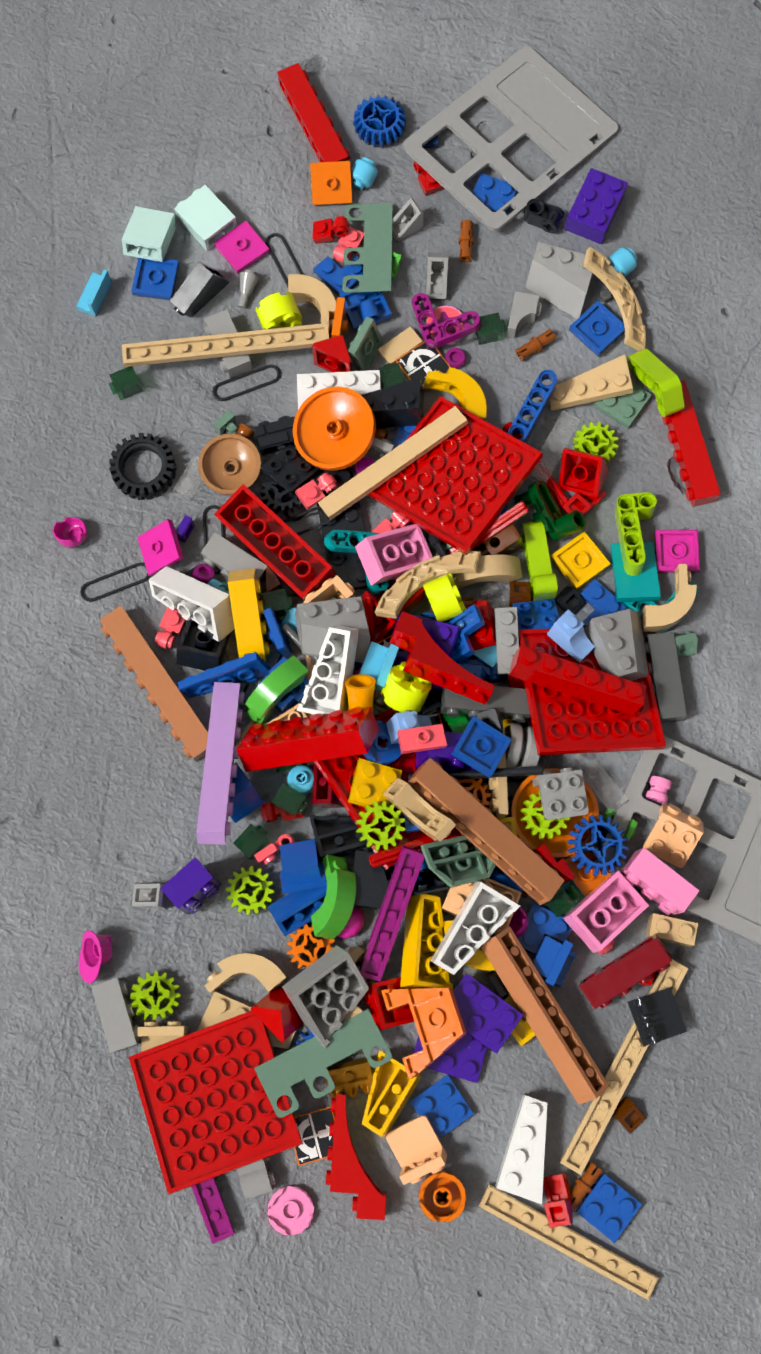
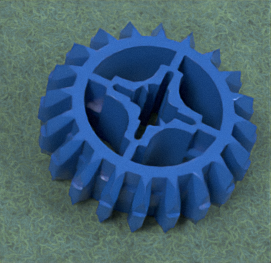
[353,95,406,148]
[567,815,629,876]

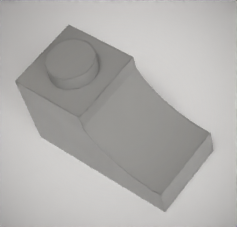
[426,252,448,299]
[507,291,542,339]

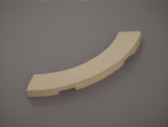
[583,247,646,351]
[375,551,481,619]

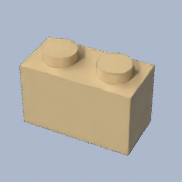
[645,913,698,947]

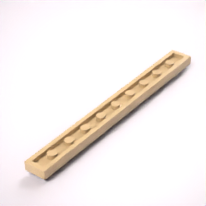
[122,323,329,367]
[560,959,688,1175]

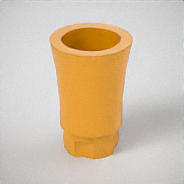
[345,674,376,711]

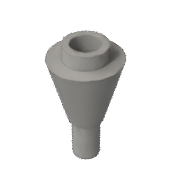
[238,270,259,309]

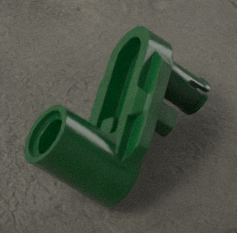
[514,480,586,541]

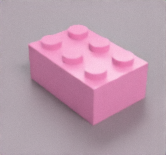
[355,524,432,586]
[620,848,699,915]
[563,871,649,953]

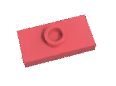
[397,724,447,754]

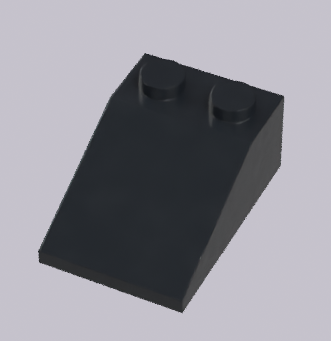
[176,619,231,671]

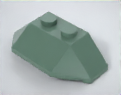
[420,835,496,888]

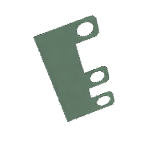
[342,203,393,293]
[254,1009,392,1118]

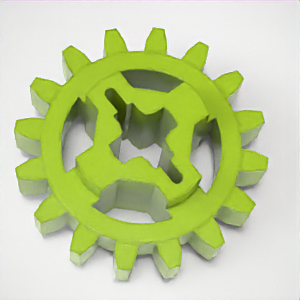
[573,422,619,464]
[520,791,570,839]
[355,801,405,851]
[226,866,275,916]
[130,971,180,1022]

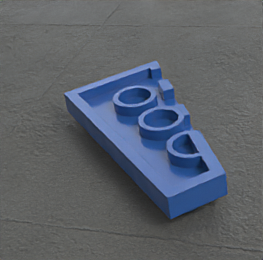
[178,652,271,698]

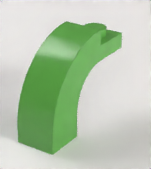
[245,655,309,724]
[311,855,356,939]

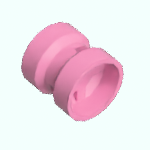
[645,776,672,804]

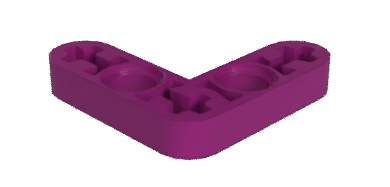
[411,293,482,348]

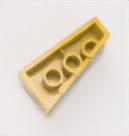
[228,568,270,662]
[400,894,453,990]

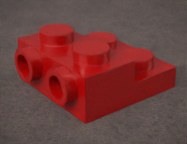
[448,600,496,651]
[363,977,414,1031]

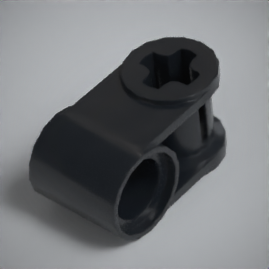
[524,198,565,233]

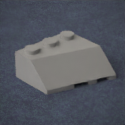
[525,242,593,321]
[294,597,370,663]
[584,609,648,681]
[282,945,369,1048]

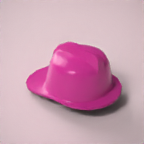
[79,930,113,983]

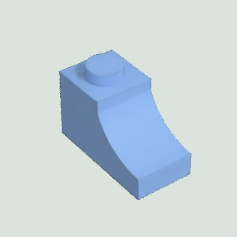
[547,610,595,663]
[386,711,431,744]

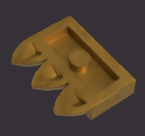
[325,1058,373,1098]

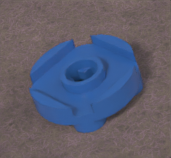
[363,720,401,765]

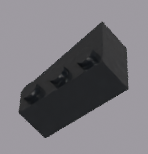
[361,377,424,428]
[309,815,371,862]

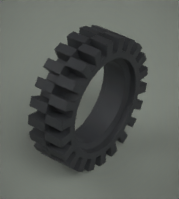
[109,433,176,500]

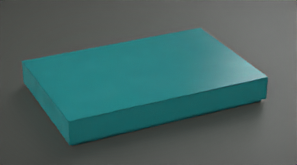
[610,542,661,602]

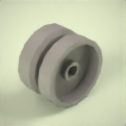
[505,722,540,768]

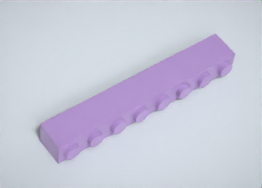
[196,682,245,845]

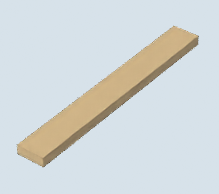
[318,406,468,520]
[478,1184,659,1300]

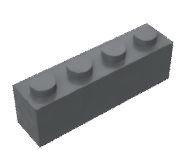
[644,632,687,723]
[441,686,531,723]

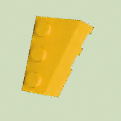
[362,1050,422,1138]

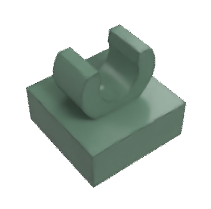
[214,410,238,435]
[674,631,698,657]

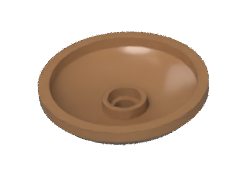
[198,434,261,495]

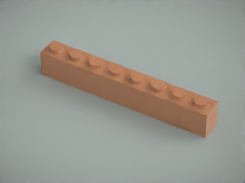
[99,606,208,762]
[407,758,565,905]
[480,926,610,1105]

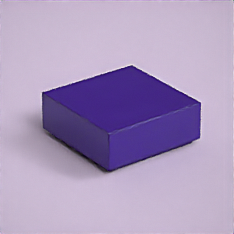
[176,515,195,543]

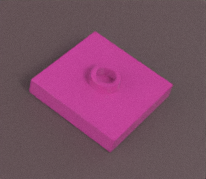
[213,220,270,274]
[137,519,184,576]
[654,530,700,573]

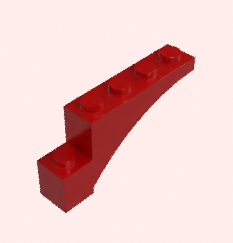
[389,611,495,705]
[326,1092,386,1220]

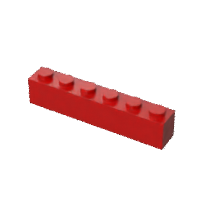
[277,63,351,162]
[662,380,721,507]
[509,645,647,716]

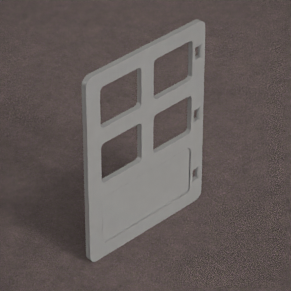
[403,46,618,231]
[595,736,761,945]

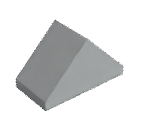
[392,198,424,242]
[132,883,168,909]

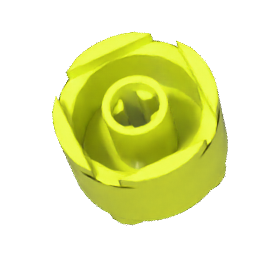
[255,292,302,330]
[423,573,466,622]
[380,662,432,713]

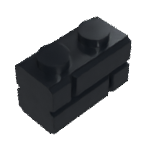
[254,416,296,456]

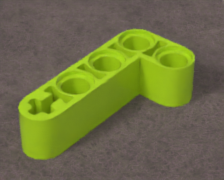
[626,348,684,417]
[615,492,657,576]
[521,521,558,601]

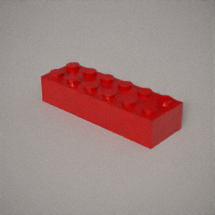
[214,484,337,601]
[236,707,379,772]

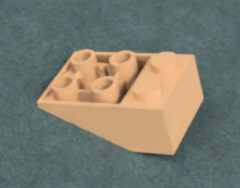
[442,879,522,932]

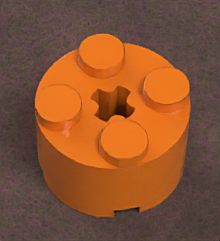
[418,1170,466,1222]

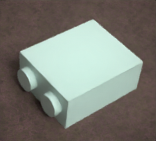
[174,185,237,251]
[122,206,176,262]

